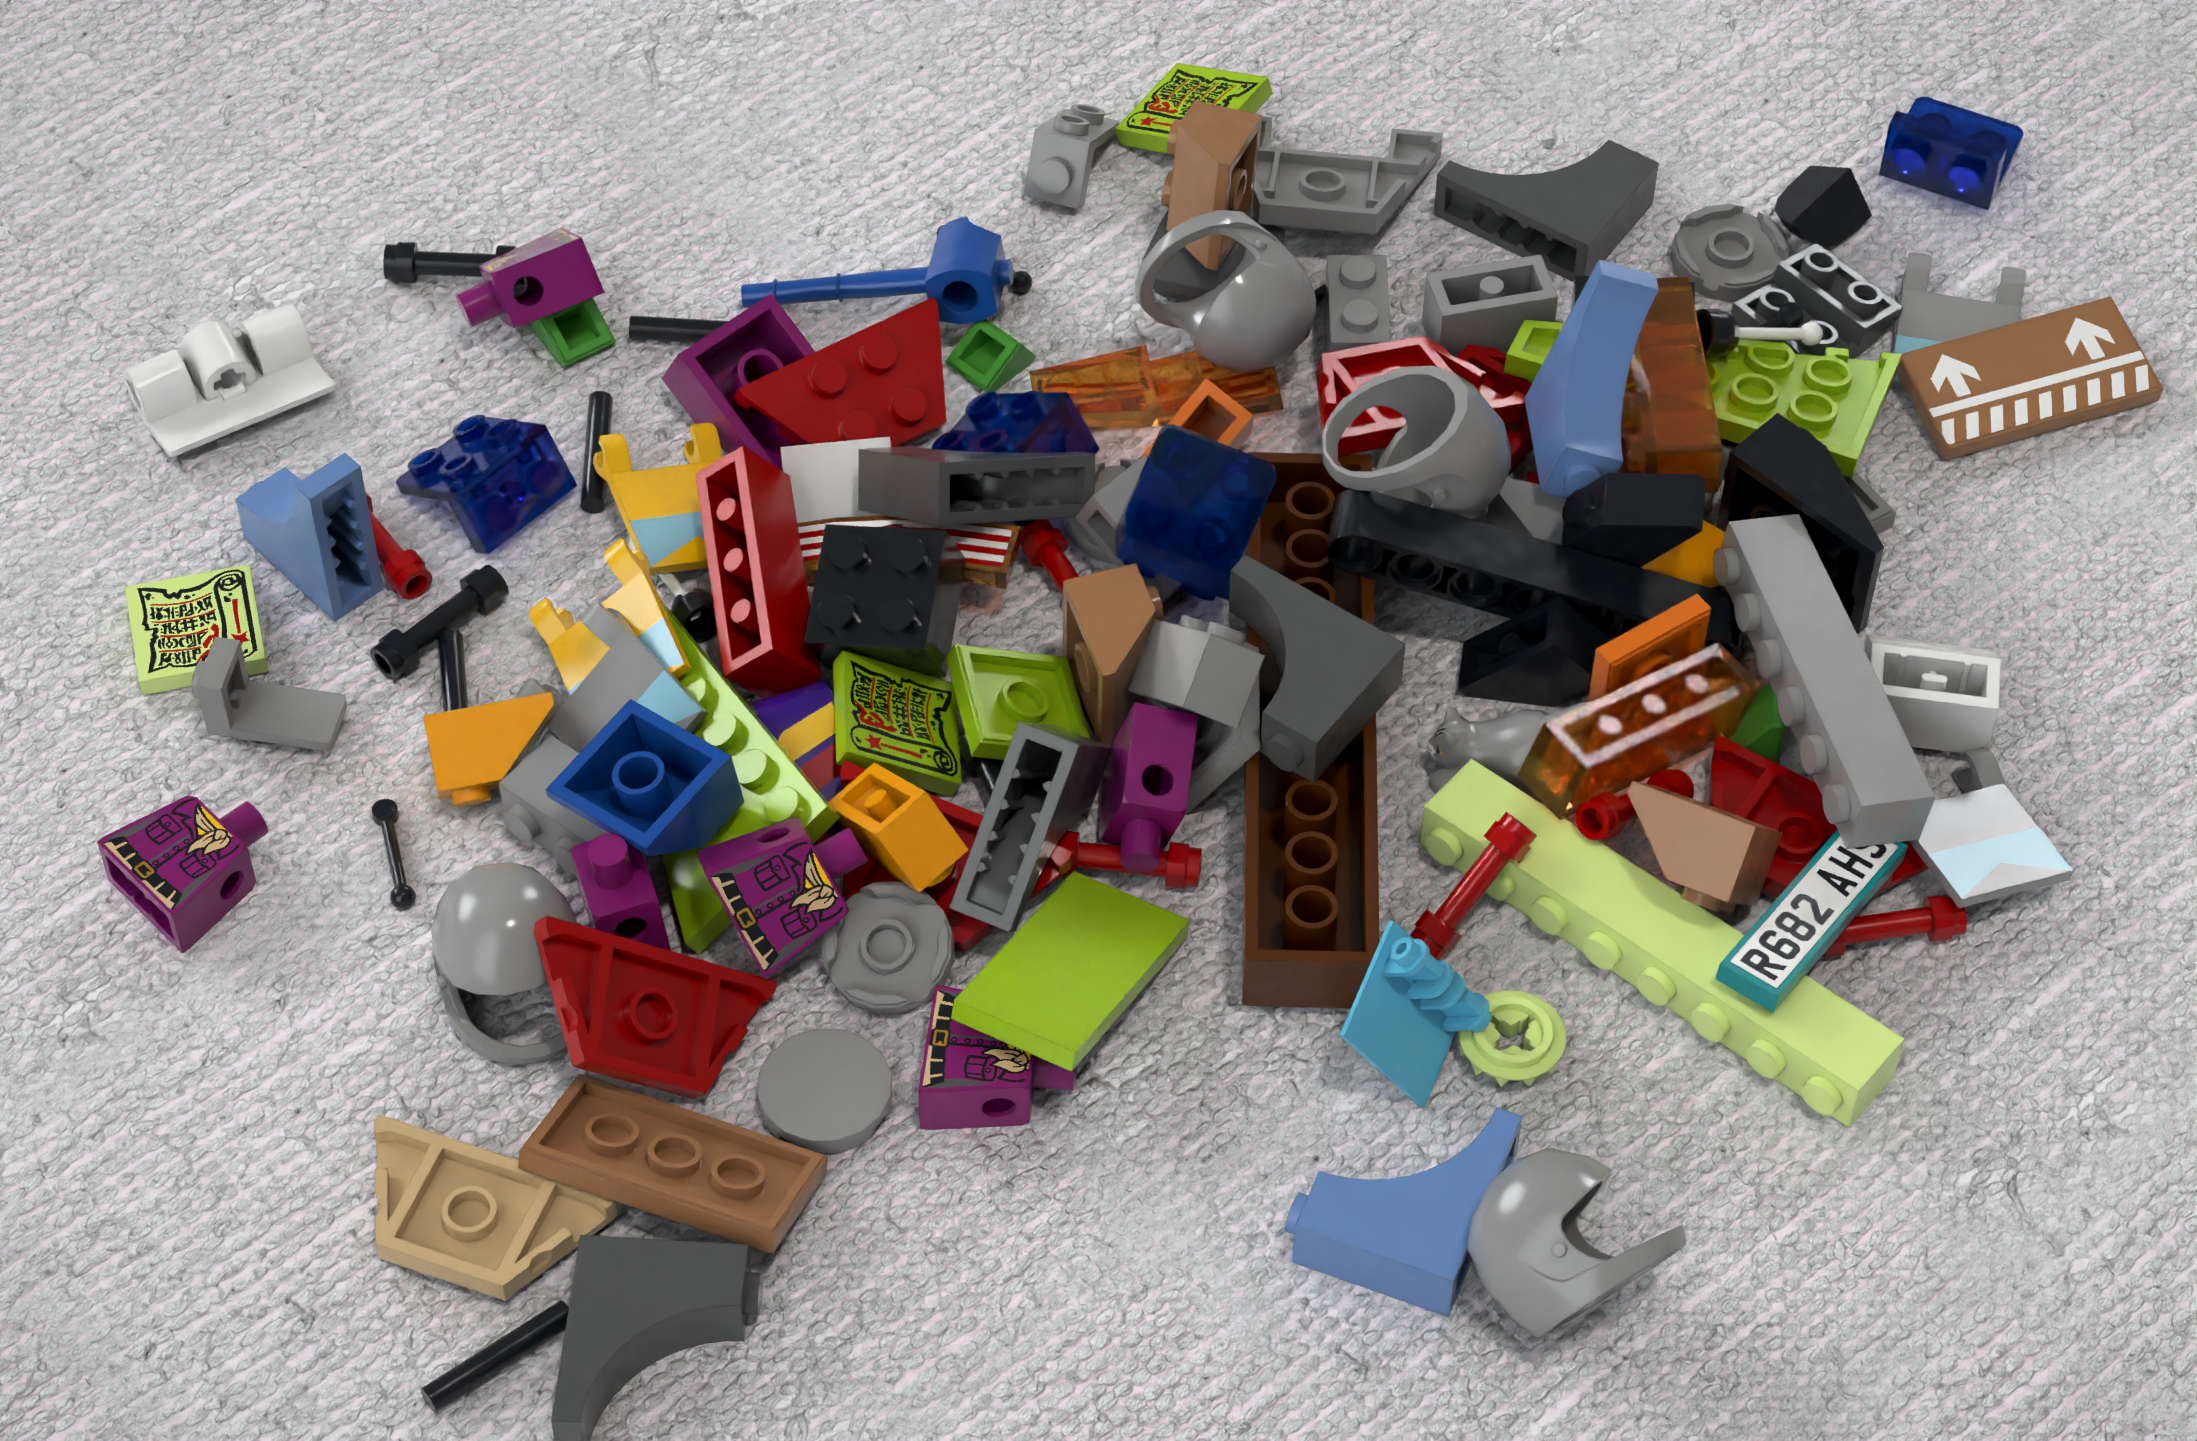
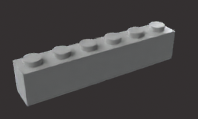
[1713,514,1936,849]

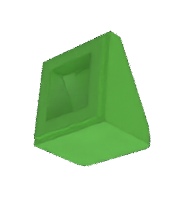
[531,298,616,368]
[945,319,1036,395]
[1729,682,1785,764]

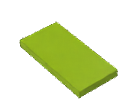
[951,871,1190,1071]

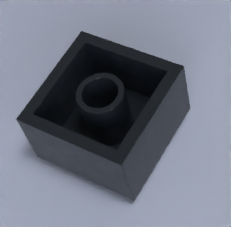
[804,524,967,677]

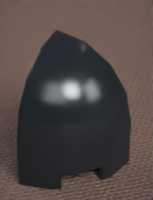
[1774,166,1872,246]

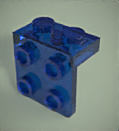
[1879,97,2023,210]
[932,391,1100,526]
[396,415,578,555]
[1115,424,1277,601]

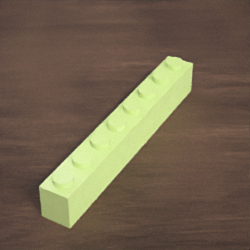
[1420,759,1904,1128]

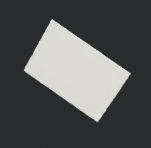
[780,437,899,527]

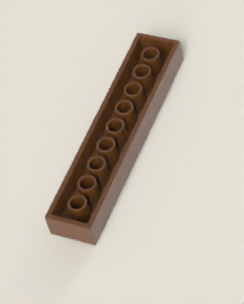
[1242,452,1380,1008]

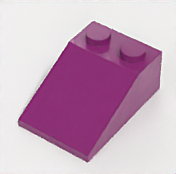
[661,293,815,471]

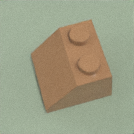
[1161,100,1262,271]
[1063,563,1164,746]
[1627,781,1783,913]

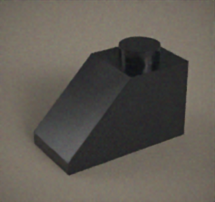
[1561,473,1706,568]
[1457,596,1608,707]

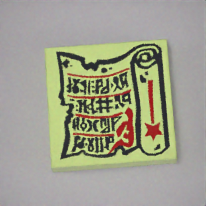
[125,564,269,695]

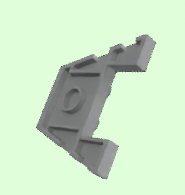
[1251,116,1443,236]

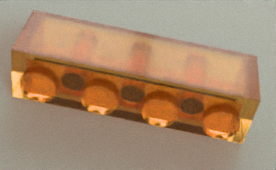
[1621,276,1722,493]
[1517,643,1761,820]

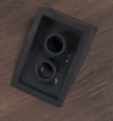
[1716,413,1884,634]

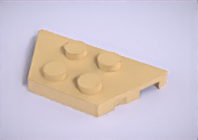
[374,1115,622,1301]

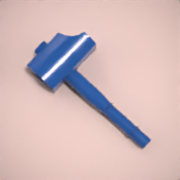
[741,217,1014,324]

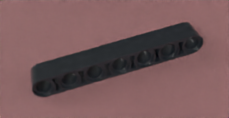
[1326,489,1744,676]

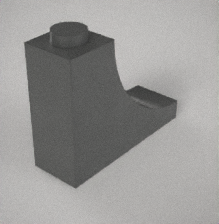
[1434,140,1659,282]
[858,446,1095,526]
[1229,555,1405,783]
[949,721,1113,932]
[551,1235,763,1441]

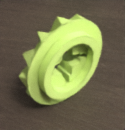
[1459,990,1566,1087]

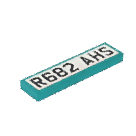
[1715,830,1908,1012]

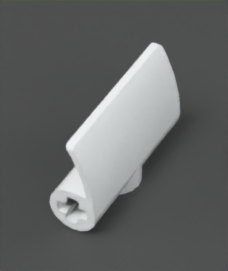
[123,302,336,457]

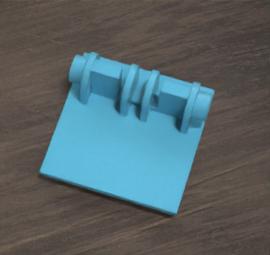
[1339,920,1492,1107]

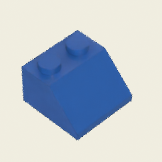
[545,699,744,856]

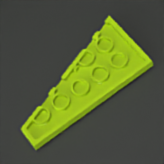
[1503,319,1902,478]
[661,600,840,954]

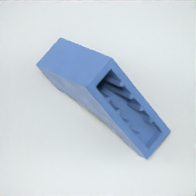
[1524,259,1659,499]
[235,453,384,622]
[1285,1107,1522,1317]

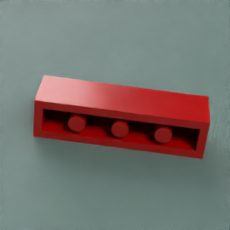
[695,445,821,699]

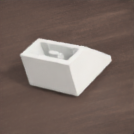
[1864,635,2001,753]

